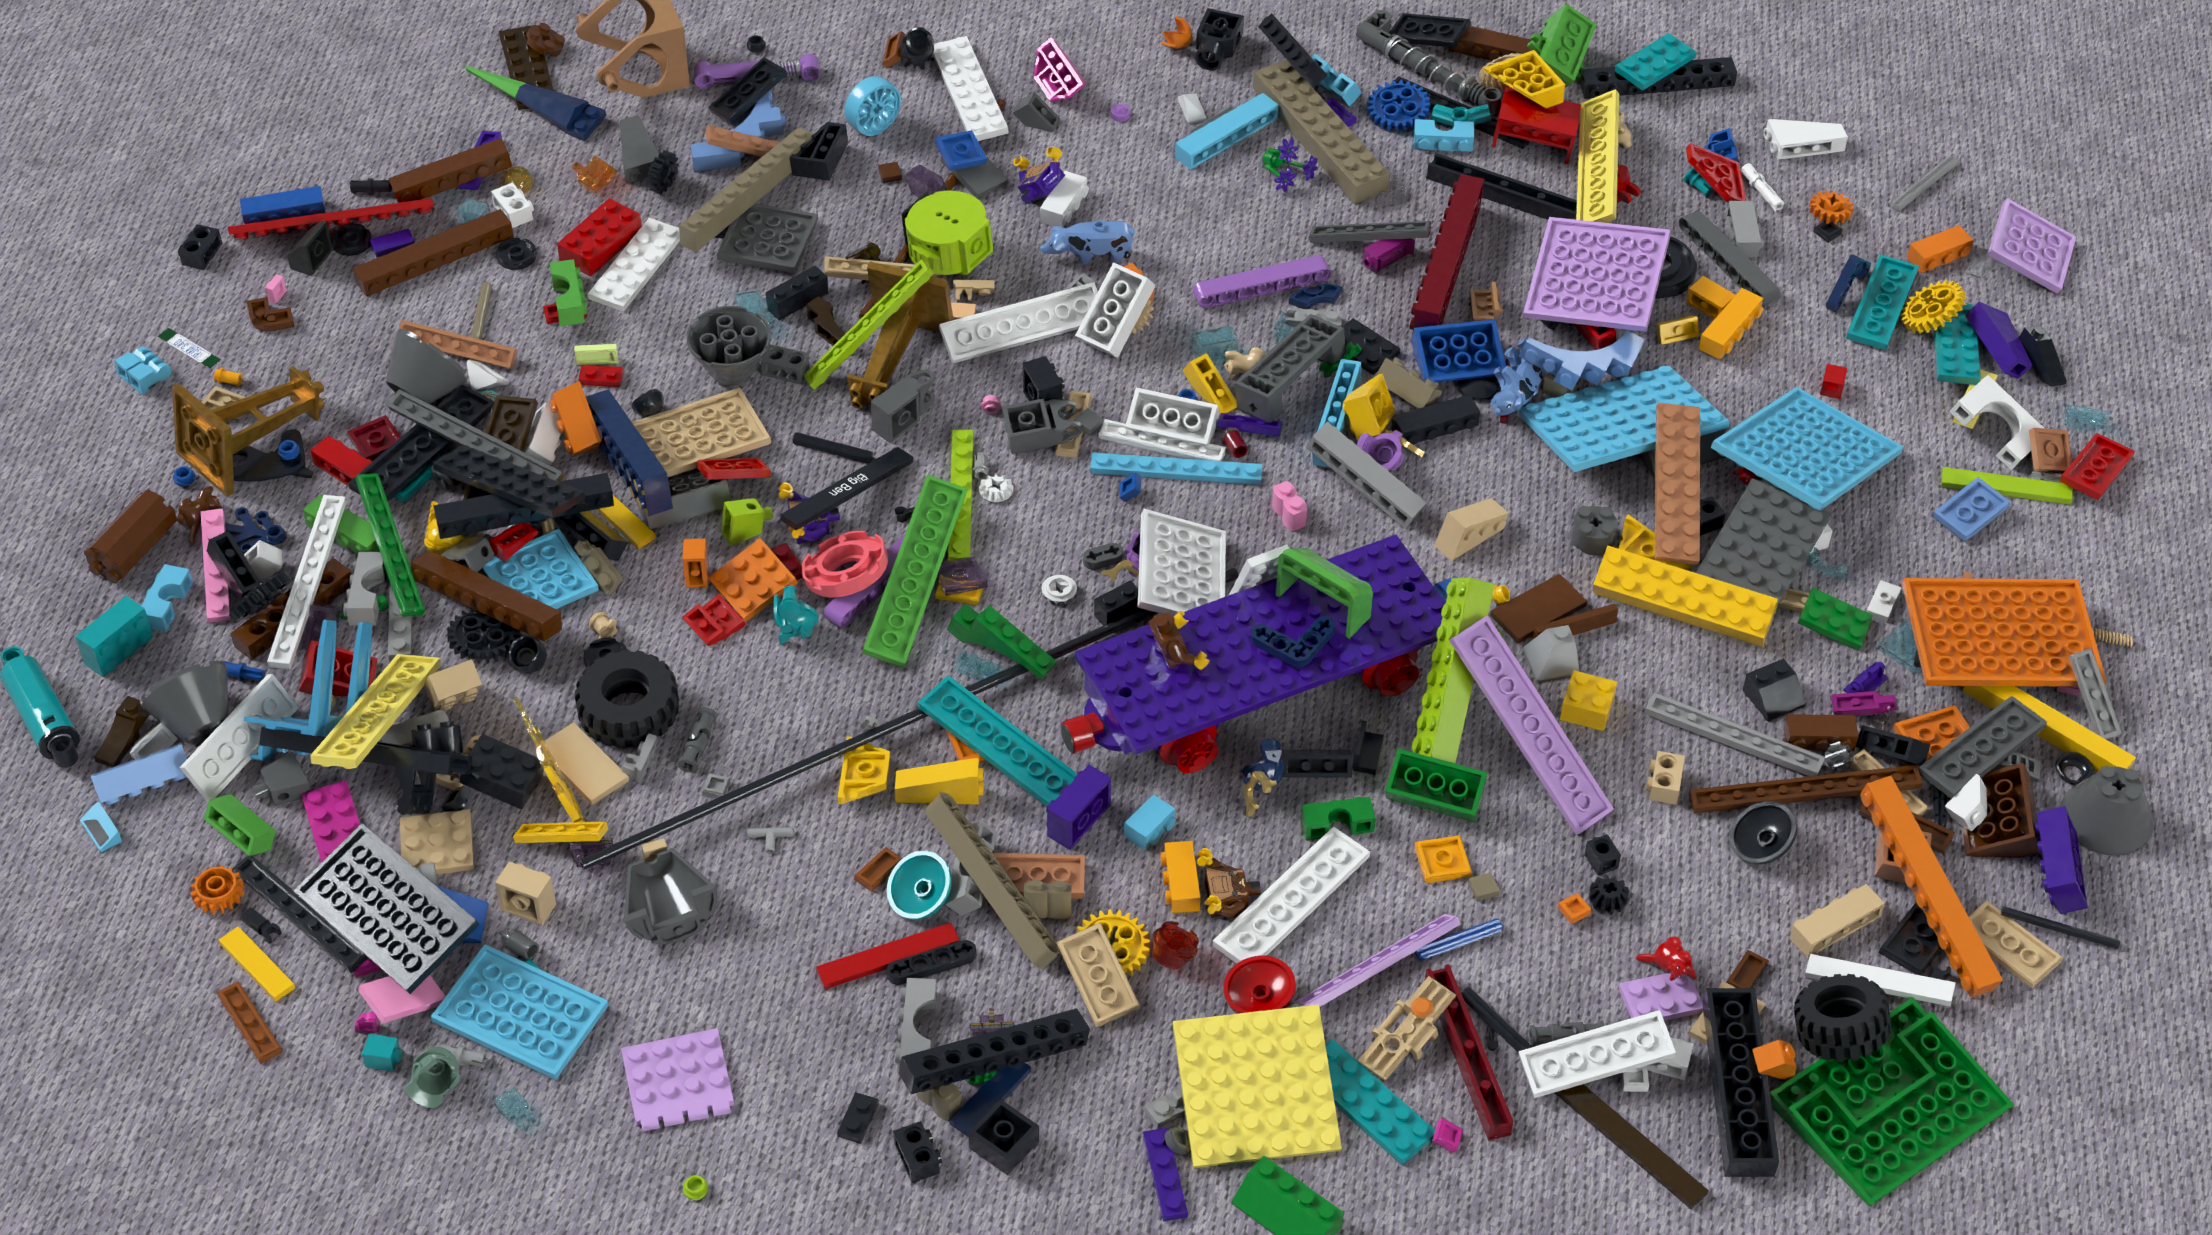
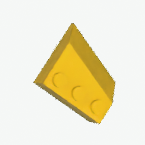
[1483,50,1565,108]

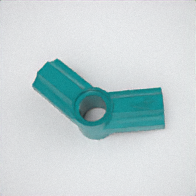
[1431,104,1491,127]

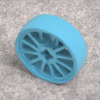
[844,76,901,136]

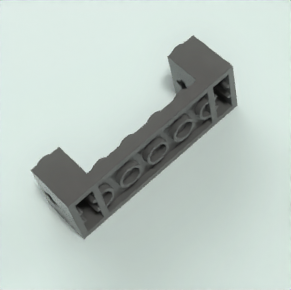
[1235,314,1346,423]

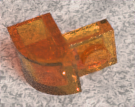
[572,155,618,192]

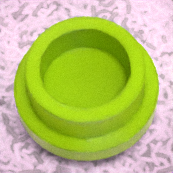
[683,1175,708,1200]

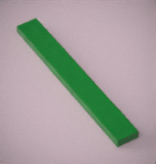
[355,474,425,617]

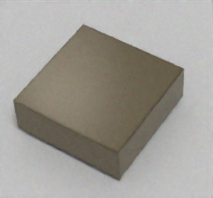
[1468,872,1500,901]

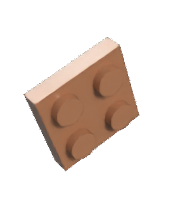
[2029,428,2072,473]

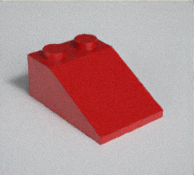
[298,640,377,697]

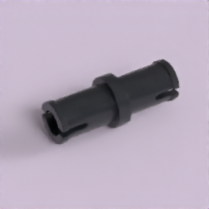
[350,178,392,194]

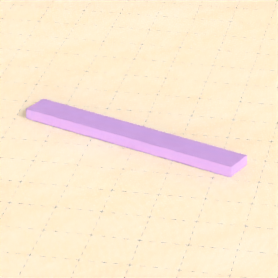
[1294,914,1461,1007]

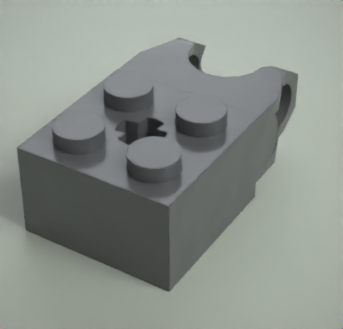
[871,369,935,443]
[1002,399,1082,454]

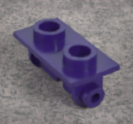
[1843,662,1889,693]

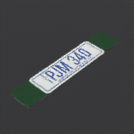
[158,328,221,368]

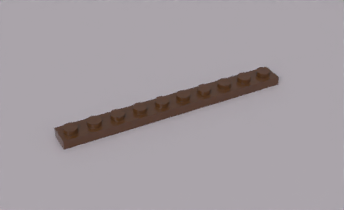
[1689,765,1923,814]

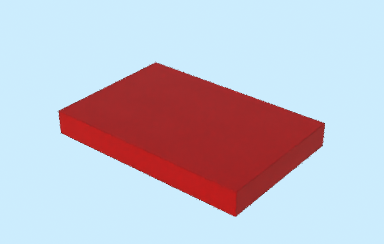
[697,458,771,480]

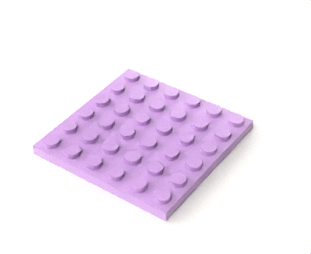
[1523,217,1671,332]

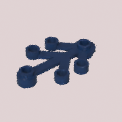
[225,507,286,554]

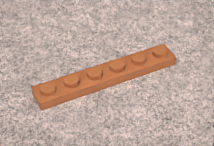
[399,320,518,369]

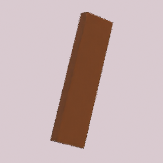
[216,981,282,1064]

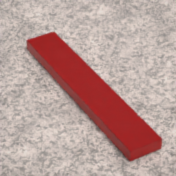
[816,922,960,990]

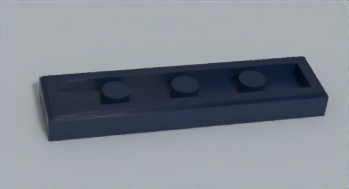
[950,1063,1031,1137]

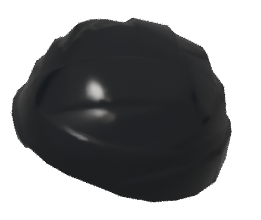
[631,389,664,418]

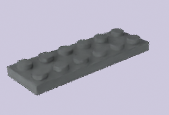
[1918,696,2047,799]

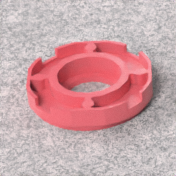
[802,531,888,598]

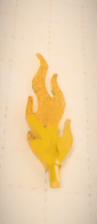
[513,696,585,823]

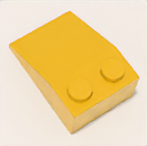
[1343,373,1396,440]

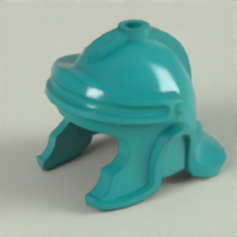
[774,594,819,645]

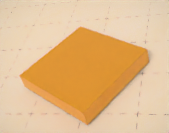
[1414,835,1472,883]

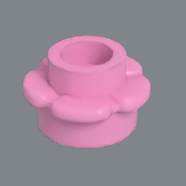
[981,395,1001,414]

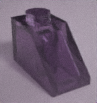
[304,603,341,649]

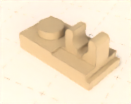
[953,280,995,301]

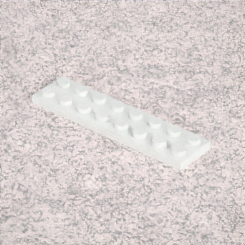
[933,36,1009,141]
[939,282,1098,364]
[1213,827,1370,963]

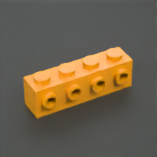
[1699,288,1764,359]

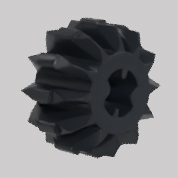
[1589,874,1629,915]

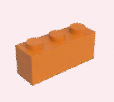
[1907,225,1974,273]

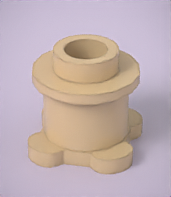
[589,612,618,639]

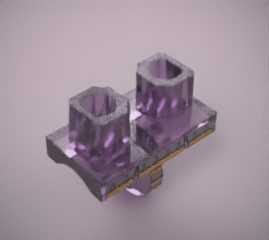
[570,836,613,867]
[970,1008,1014,1037]

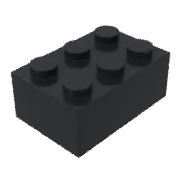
[460,734,544,809]

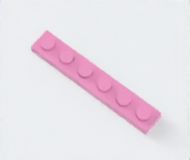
[201,508,231,623]

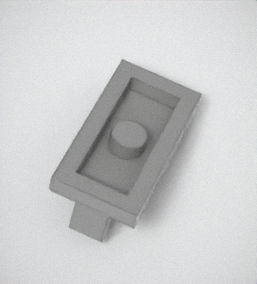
[622,733,657,784]
[1144,1087,1185,1129]

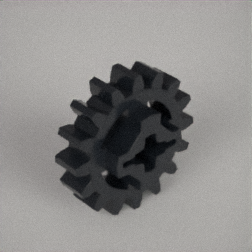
[647,150,679,194]

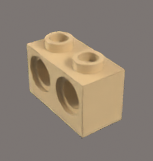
[1646,751,1685,805]

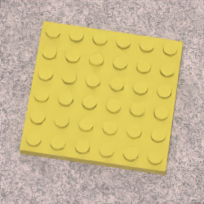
[1172,1005,1342,1168]

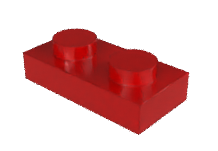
[578,365,624,387]

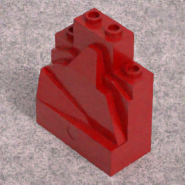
[1491,87,1581,164]

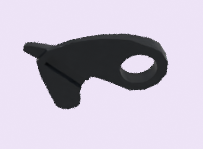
[233,429,314,482]

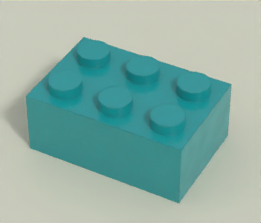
[75,596,153,677]

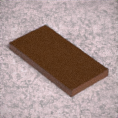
[1490,574,1587,644]

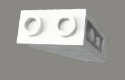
[1764,119,1848,160]

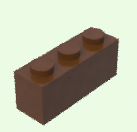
[1784,714,1859,751]

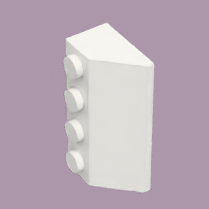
[1125,387,1220,446]

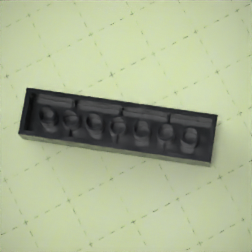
[1702,988,1780,1177]

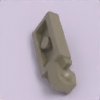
[575,540,623,595]

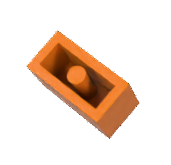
[682,538,709,587]

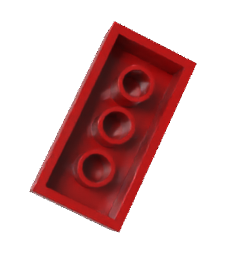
[557,198,642,277]

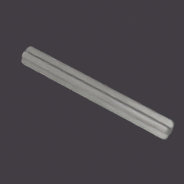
[1892,156,1957,211]

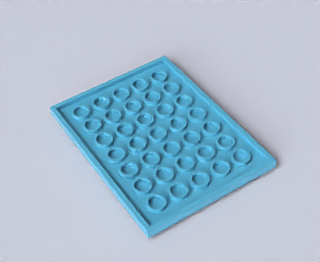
[1518,366,1729,472]
[1711,387,1904,511]

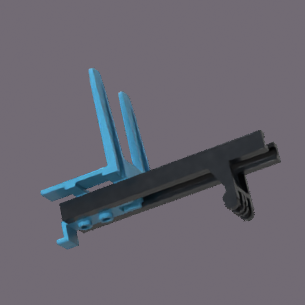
[244,620,472,815]

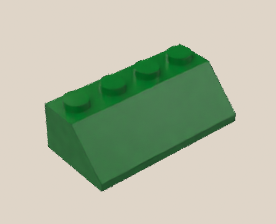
[1385,748,1488,823]
[1231,1156,1344,1235]

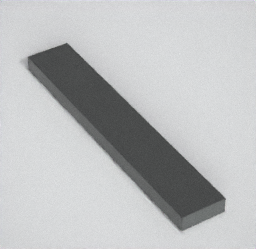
[1309,221,1432,243]

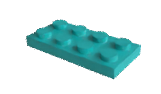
[1615,33,1697,91]

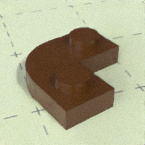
[247,297,295,331]

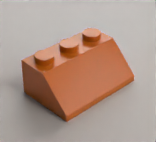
[549,381,602,457]

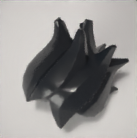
[899,27,935,70]

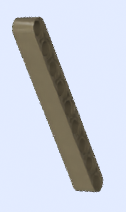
[925,792,1060,969]

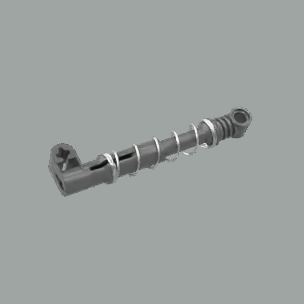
[1356,10,1502,115]

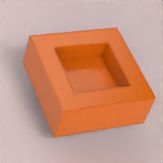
[1558,893,1592,925]

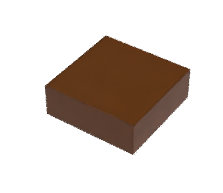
[878,162,902,183]

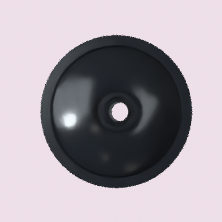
[1729,801,1798,865]

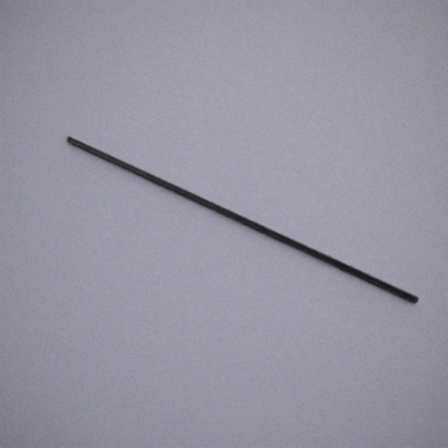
[579,568,1239,870]

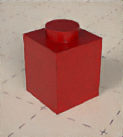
[1820,364,1847,399]

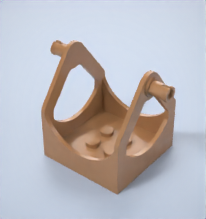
[576,0,690,98]

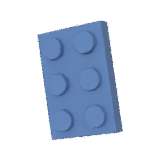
[1933,477,2011,542]

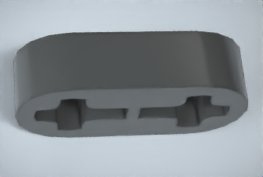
[1083,543,1123,570]

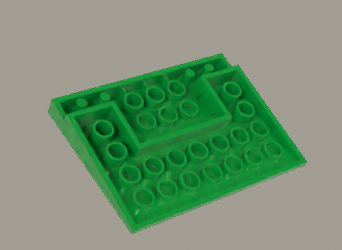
[1770,997,2014,1207]

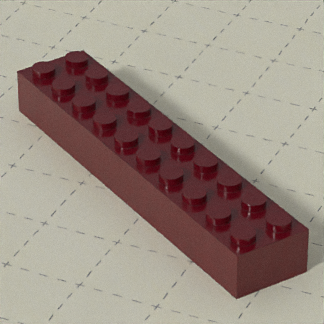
[1409,174,1484,335]

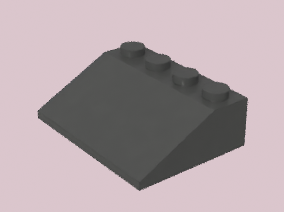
[634,468,731,530]

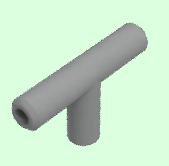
[747,827,794,853]

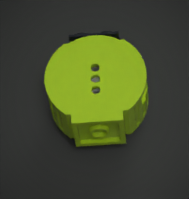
[901,191,993,275]

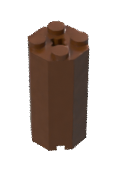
[84,489,178,584]

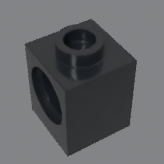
[1584,834,1621,876]

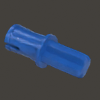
[222,661,265,682]

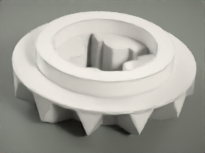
[979,474,1013,502]
[1042,575,1077,605]

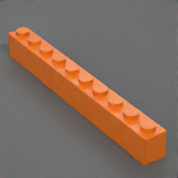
[1860,776,2003,998]

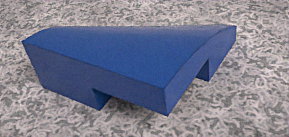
[1704,128,1739,162]

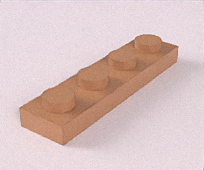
[705,125,779,157]

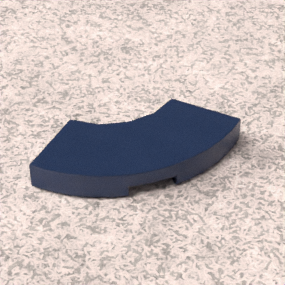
[1289,284,1343,309]

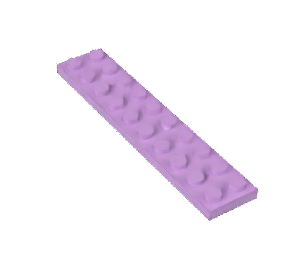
[1449,615,1614,835]

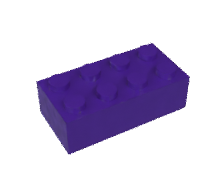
[2035,806,2088,914]

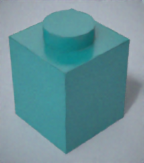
[362,1034,403,1072]

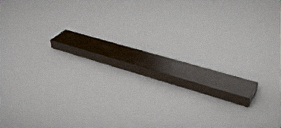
[1554,1084,1709,1209]

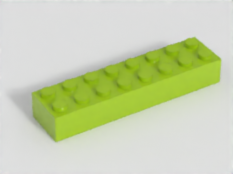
[1412,577,1495,764]

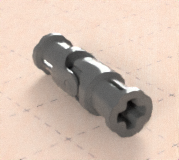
[678,707,717,773]
[1529,1021,1604,1047]

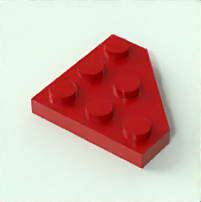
[1686,143,1746,203]

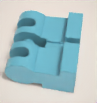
[114,346,172,395]

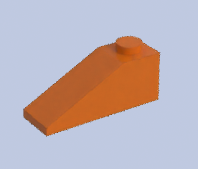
[1752,1040,1796,1081]

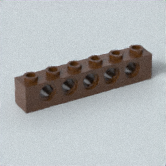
[230,558,352,661]

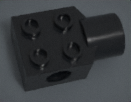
[1195,8,1244,71]

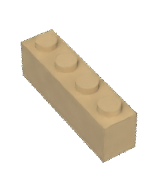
[1790,884,1885,958]

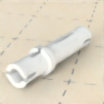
[1741,163,1785,211]

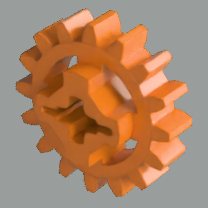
[1809,190,1853,225]

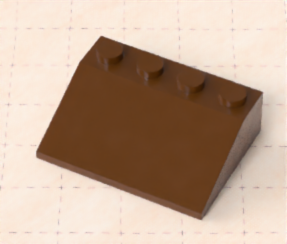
[1962,763,2041,858]

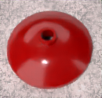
[1223,955,1296,1014]

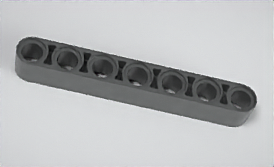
[1679,210,1780,307]

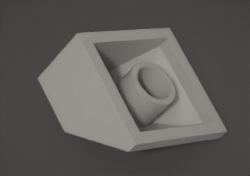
[1523,625,1580,683]

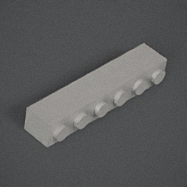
[1306,422,1427,529]

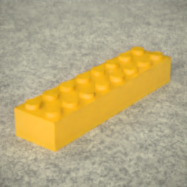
[1593,546,1778,647]

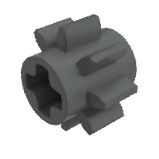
[1825,741,1854,772]

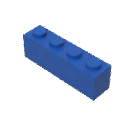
[240,186,326,224]

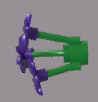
[1262,138,1318,192]

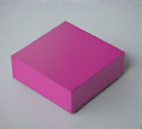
[1432,1118,1463,1153]

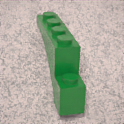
[947,603,1057,680]

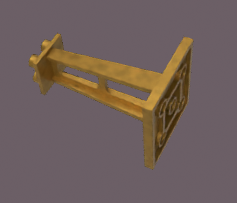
[847,262,954,409]
[172,366,325,497]

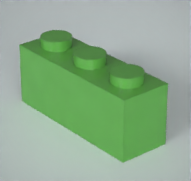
[204,794,276,856]

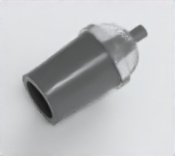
[499,928,539,960]

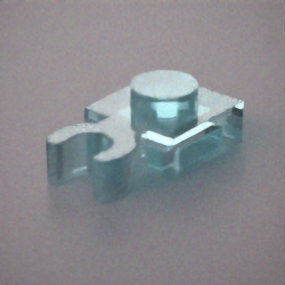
[494,1087,536,1131]

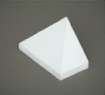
[1178,94,1207,124]
[466,360,510,391]
[130,723,177,760]

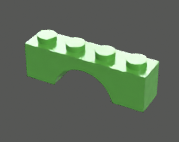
[550,259,588,326]

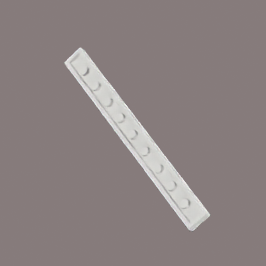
[267,495,346,670]

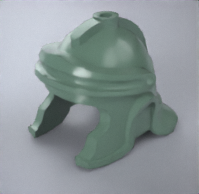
[405,1047,461,1108]

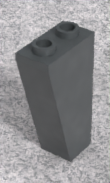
[619,115,659,184]

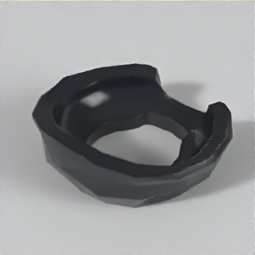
[2055,752,2094,784]

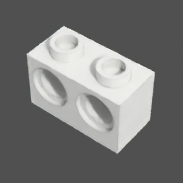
[491,182,534,228]

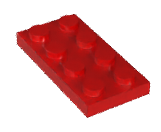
[2060,433,2135,501]

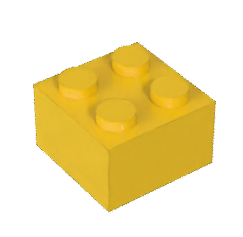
[1560,670,1617,731]

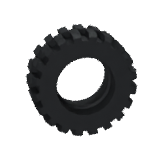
[1794,974,1891,1062]

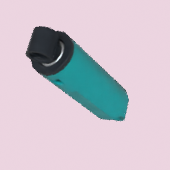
[0,646,80,768]

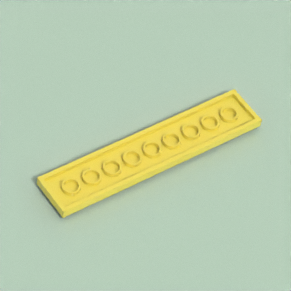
[1576,89,1619,223]
[310,654,441,769]

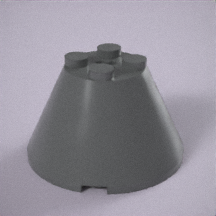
[686,306,771,387]
[140,661,228,746]
[2060,766,2154,856]

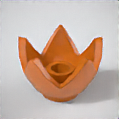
[1161,16,1193,49]

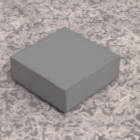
[702,773,731,798]

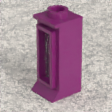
[1363,238,1415,274]

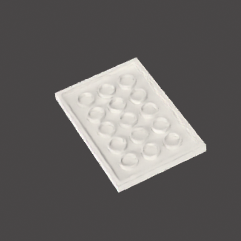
[1138,509,1226,616]

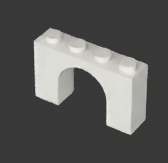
[1949,375,2044,470]

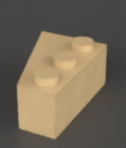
[1434,498,1509,561]

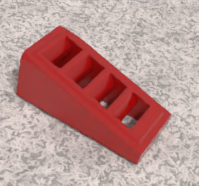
[489,523,538,562]

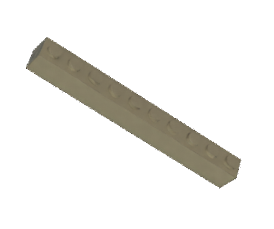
[679,128,814,252]

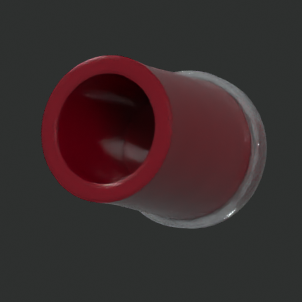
[1220,427,1248,458]

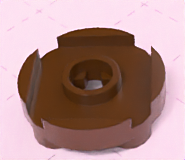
[526,23,565,57]

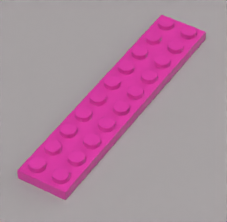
[301,780,382,978]

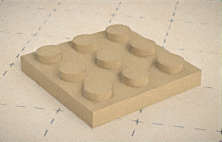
[400,809,474,874]

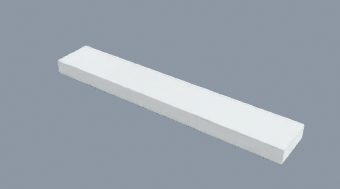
[1099,419,1227,461]
[1805,954,1956,1007]

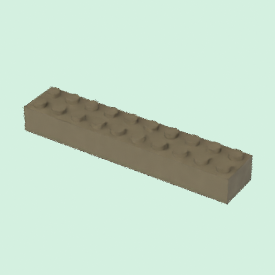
[1253,60,1390,204]

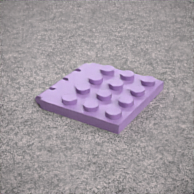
[621,1028,734,1132]

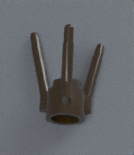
[845,242,881,284]

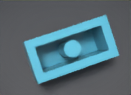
[1124,794,1176,851]

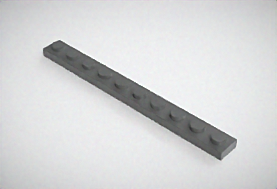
[387,389,565,482]

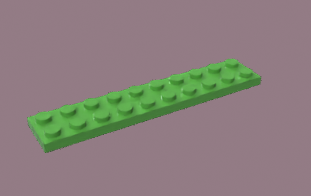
[862,474,968,668]

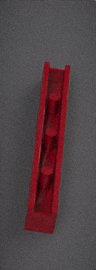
[1424,964,1514,1141]

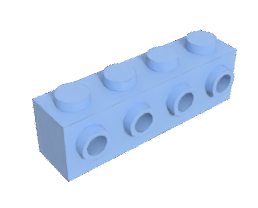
[90,744,187,805]

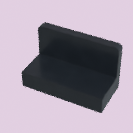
[1353,720,1384,775]

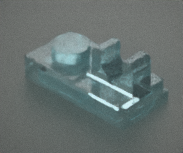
[2064,404,2110,429]
[953,649,1003,681]

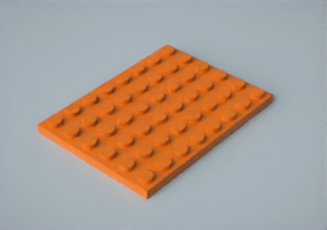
[1902,578,2106,687]

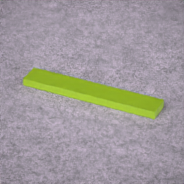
[1941,467,2072,505]

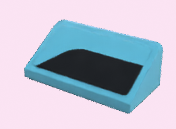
[80,802,122,852]

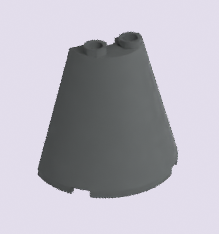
[624,848,717,944]

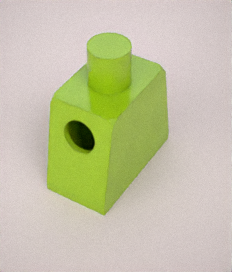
[721,498,773,546]

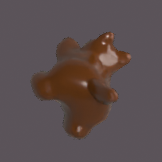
[177,486,222,544]

